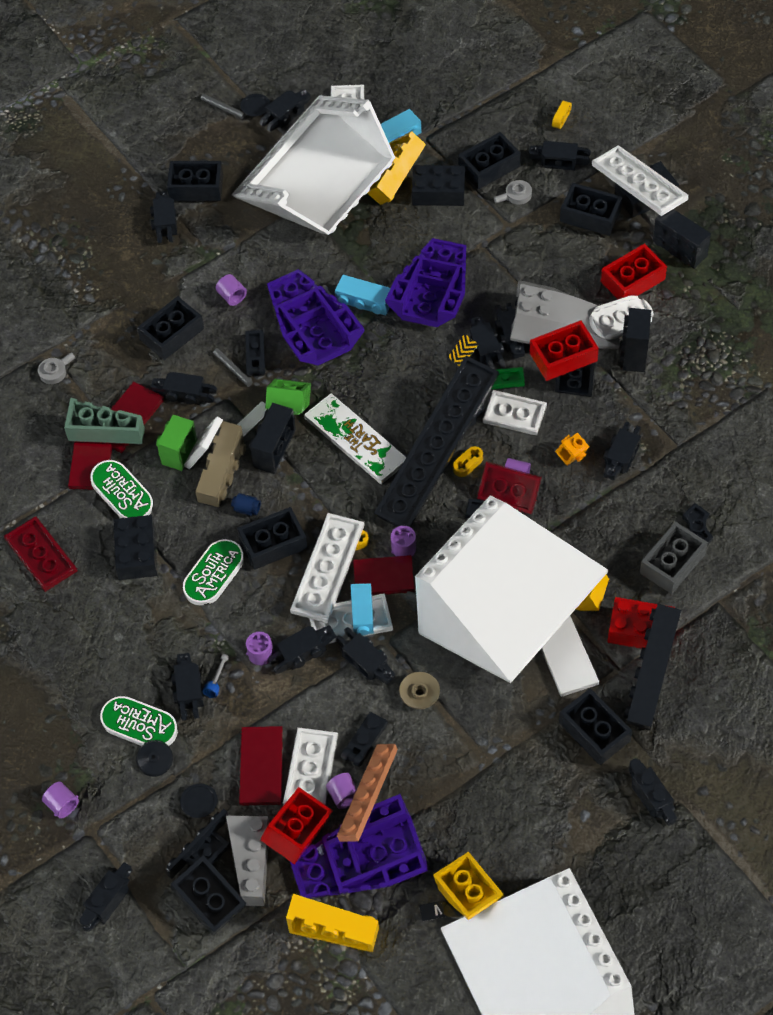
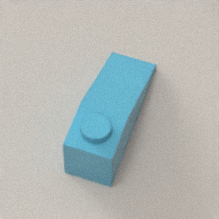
[351,584,374,636]

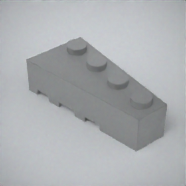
[226,816,269,906]

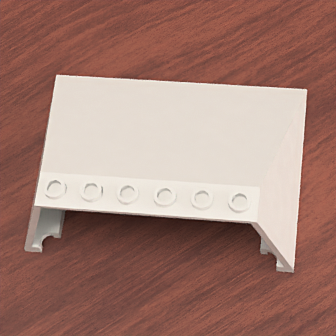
[231,95,395,235]
[415,495,608,683]
[441,868,635,1015]

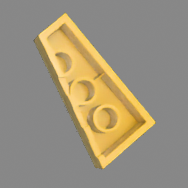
[368,131,426,205]
[286,894,379,952]

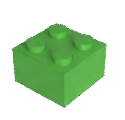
[265,379,311,415]
[156,415,197,471]

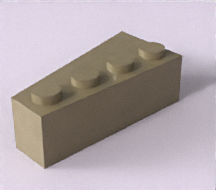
[196,421,246,507]

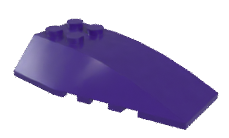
[385,238,466,327]
[267,269,365,366]
[290,794,428,899]

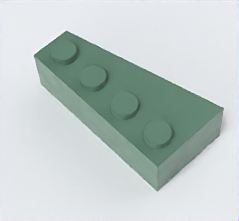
[64,398,145,444]

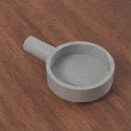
[494,180,532,205]
[38,352,75,384]

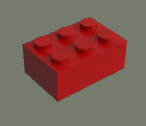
[601,243,667,299]
[530,320,599,381]
[608,597,675,649]
[260,787,333,864]

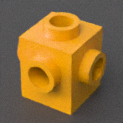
[555,433,590,466]

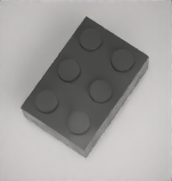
[640,522,708,594]

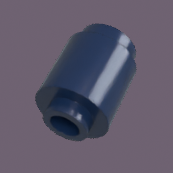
[231,493,261,516]

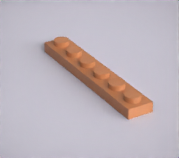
[337,744,398,842]

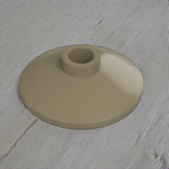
[399,672,440,709]

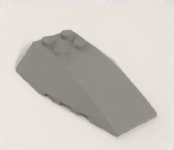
[510,280,620,349]

